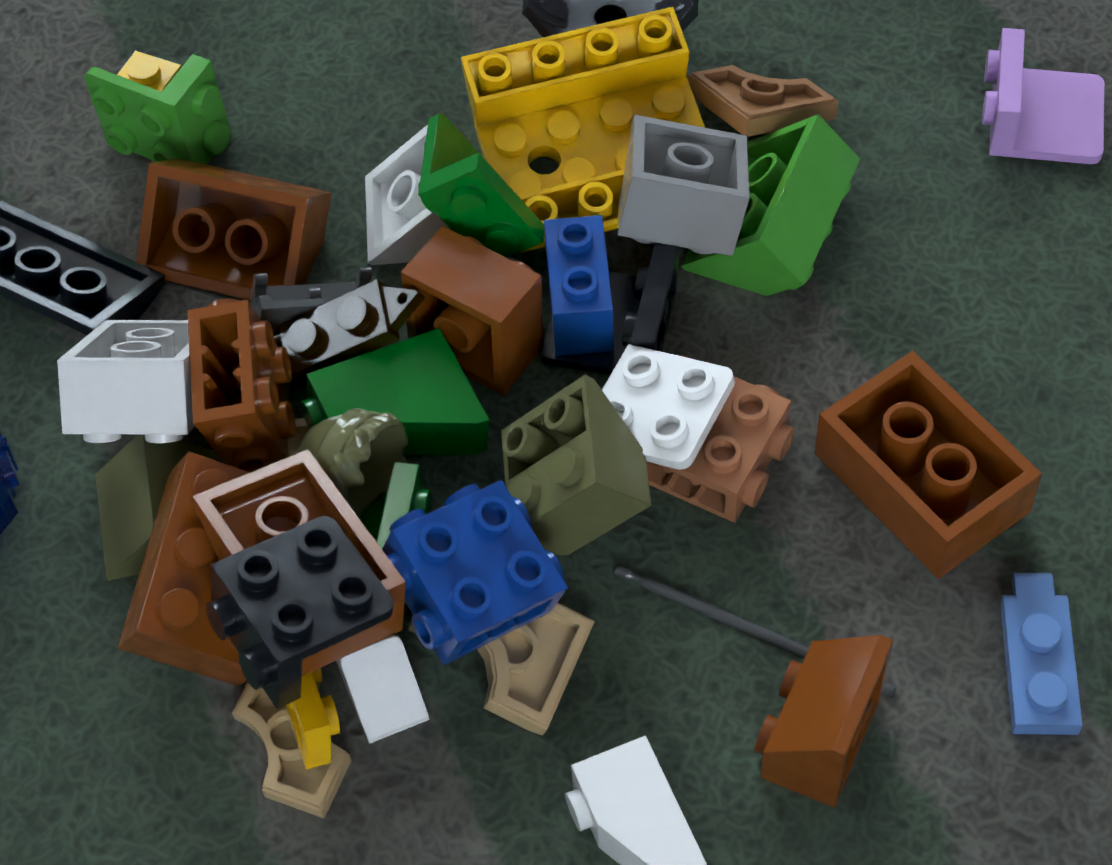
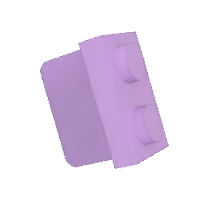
[982,28,1105,164]

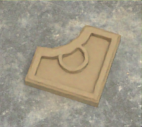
[477,602,595,736]

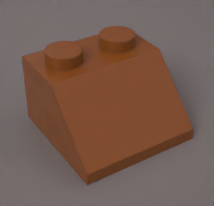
[754,635,893,808]

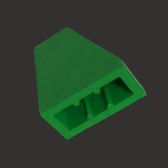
[301,328,489,456]

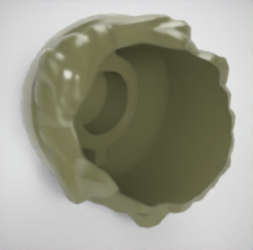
[298,408,408,519]

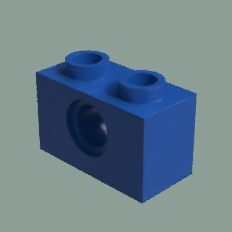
[544,215,614,356]

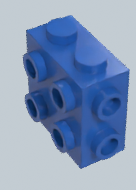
[382,480,568,666]

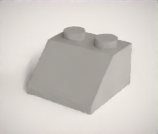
[618,115,750,256]

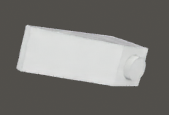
[565,735,707,865]

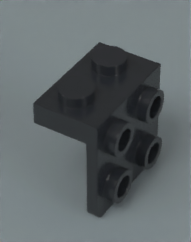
[206,516,394,709]

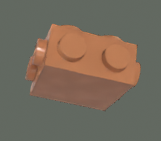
[646,355,795,523]

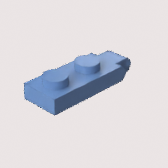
[1000,572,1083,735]

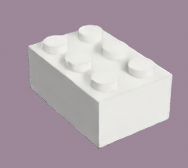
[57,320,195,443]

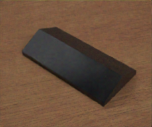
[0,200,165,335]

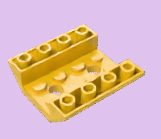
[461,7,705,253]

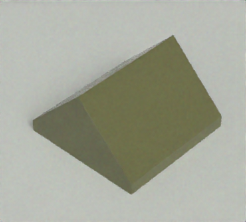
[95,434,216,581]

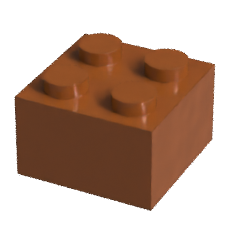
[401,226,543,396]

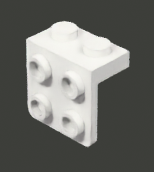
[602,344,735,470]

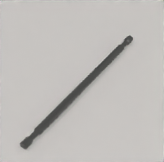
[614,564,897,698]

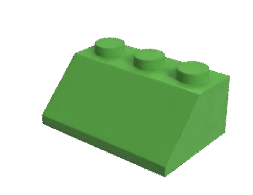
[681,114,860,296]

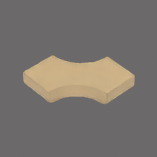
[232,682,351,818]

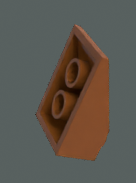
[192,450,406,676]

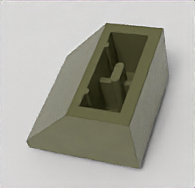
[501,375,651,556]

